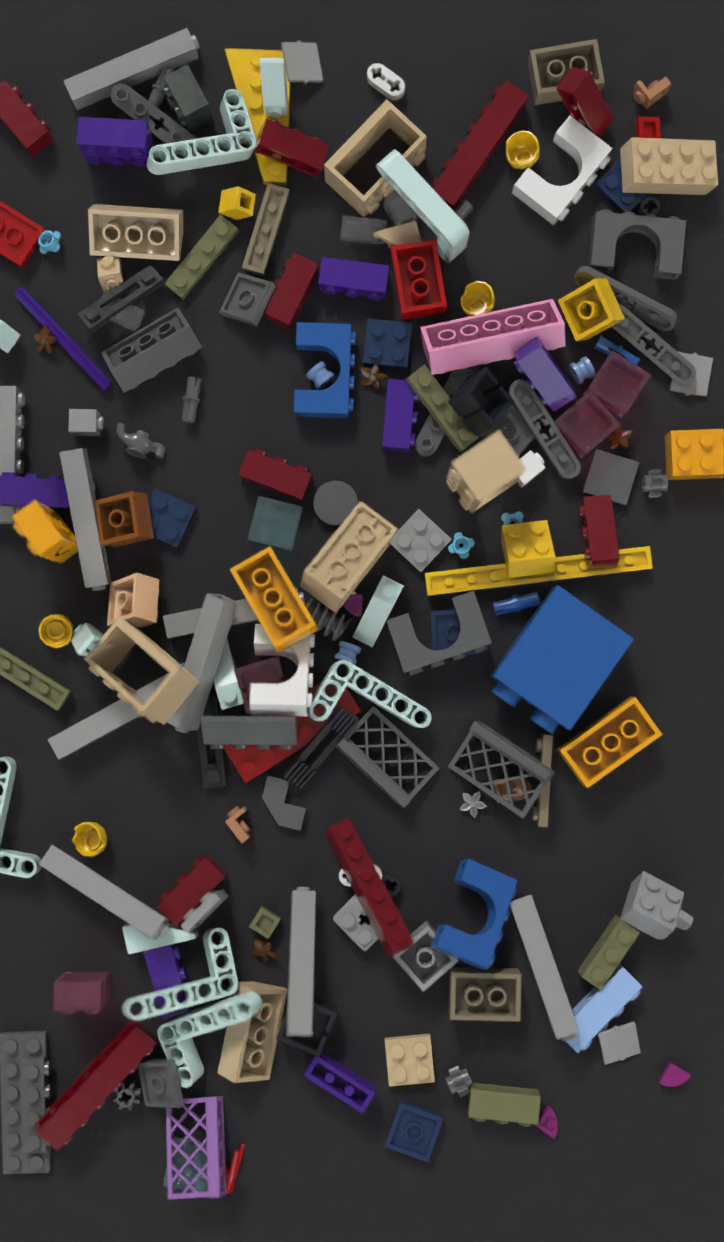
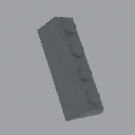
[101,308,202,393]
[201,716,298,749]

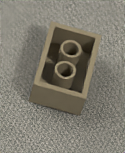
[527,39,605,105]
[449,967,521,1021]

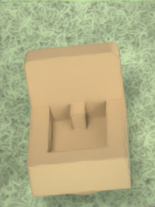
[97,256,124,293]

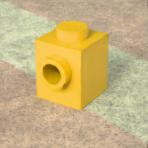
[218,186,256,220]

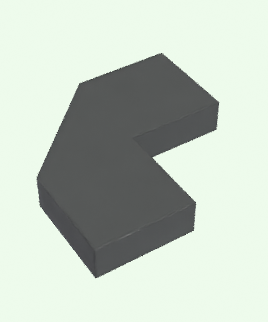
[262,775,306,831]

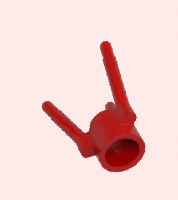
[225,1144,245,1193]

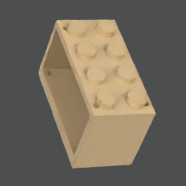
[324,100,427,217]
[446,431,526,514]
[300,501,397,613]
[84,616,200,725]

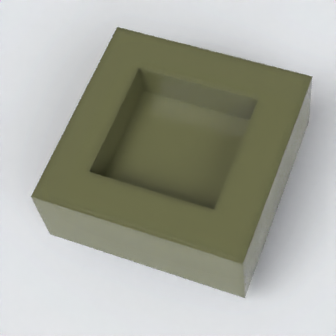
[249,906,281,939]

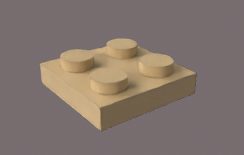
[385,1034,435,1086]

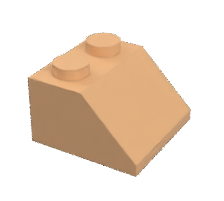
[107,573,159,627]

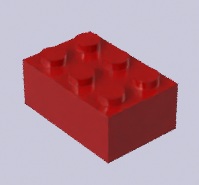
[390,239,447,320]

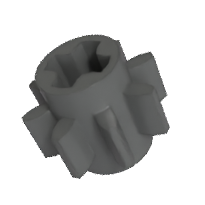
[642,469,668,497]
[445,1065,473,1097]
[113,1079,142,1111]

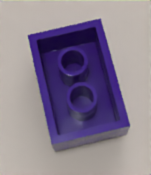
[77,117,154,167]

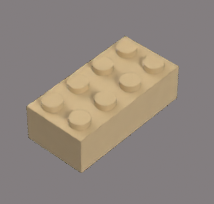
[620,137,718,195]

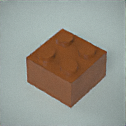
[94,491,154,547]

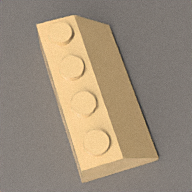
[88,204,183,261]
[218,981,288,1083]

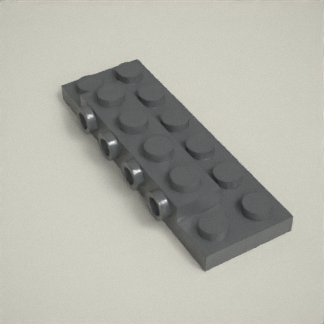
[0,1031,52,1174]

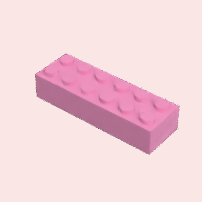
[420,299,565,375]

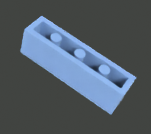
[566,963,642,1053]

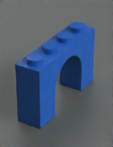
[294,322,356,418]
[430,858,517,969]

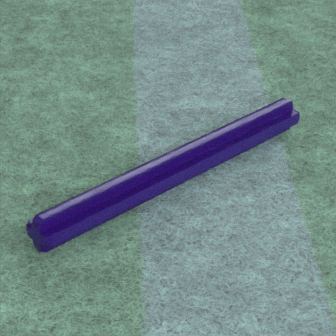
[14,287,112,391]

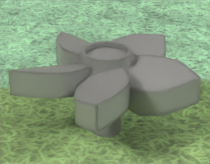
[460,791,487,818]

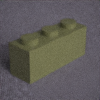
[577,915,640,990]
[467,1082,541,1127]

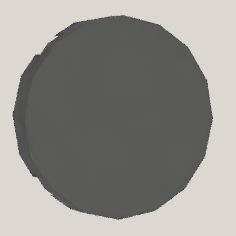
[313,480,358,526]

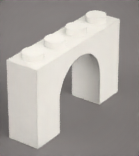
[512,116,612,225]
[250,624,315,716]

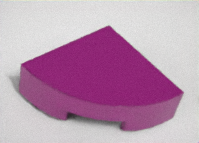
[343,594,362,617]
[658,1061,691,1087]
[535,1105,558,1139]

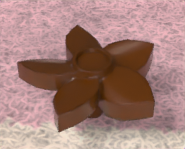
[34,326,57,354]
[361,364,387,390]
[605,426,633,449]
[252,940,278,964]

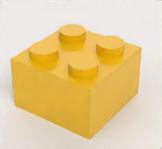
[558,278,625,341]
[501,520,555,578]

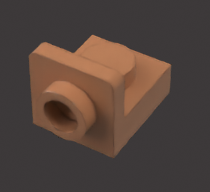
[632,77,671,109]
[493,774,531,803]
[225,806,250,843]

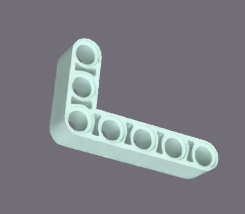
[147,89,256,175]
[376,150,469,263]
[307,660,431,728]
[0,757,42,878]
[123,928,238,1020]
[157,991,262,1088]

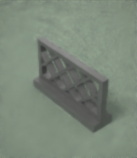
[336,706,439,809]
[448,721,555,818]

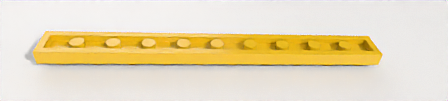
[425,546,653,596]

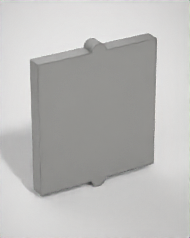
[281,40,323,84]
[669,352,713,397]
[598,1022,640,1065]

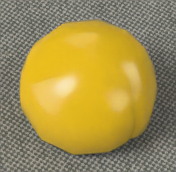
[506,130,540,169]
[461,281,495,316]
[38,614,74,649]
[72,822,107,857]

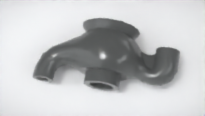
[117,423,165,459]

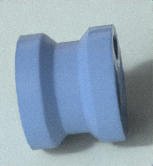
[568,356,595,385]
[306,362,335,390]
[334,641,361,666]

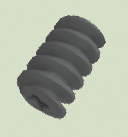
[305,596,351,641]

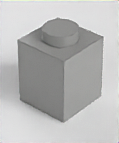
[69,409,104,436]

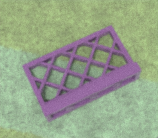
[166,1096,226,1199]

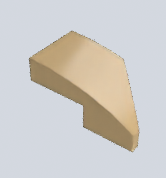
[373,221,421,249]

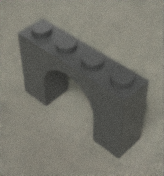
[588,209,686,280]
[386,591,492,676]

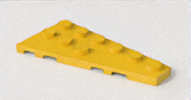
[225,49,291,185]

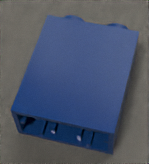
[490,585,634,734]

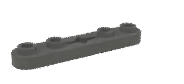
[111,84,206,158]
[573,266,678,331]
[612,304,696,385]
[415,365,479,457]
[508,380,581,479]

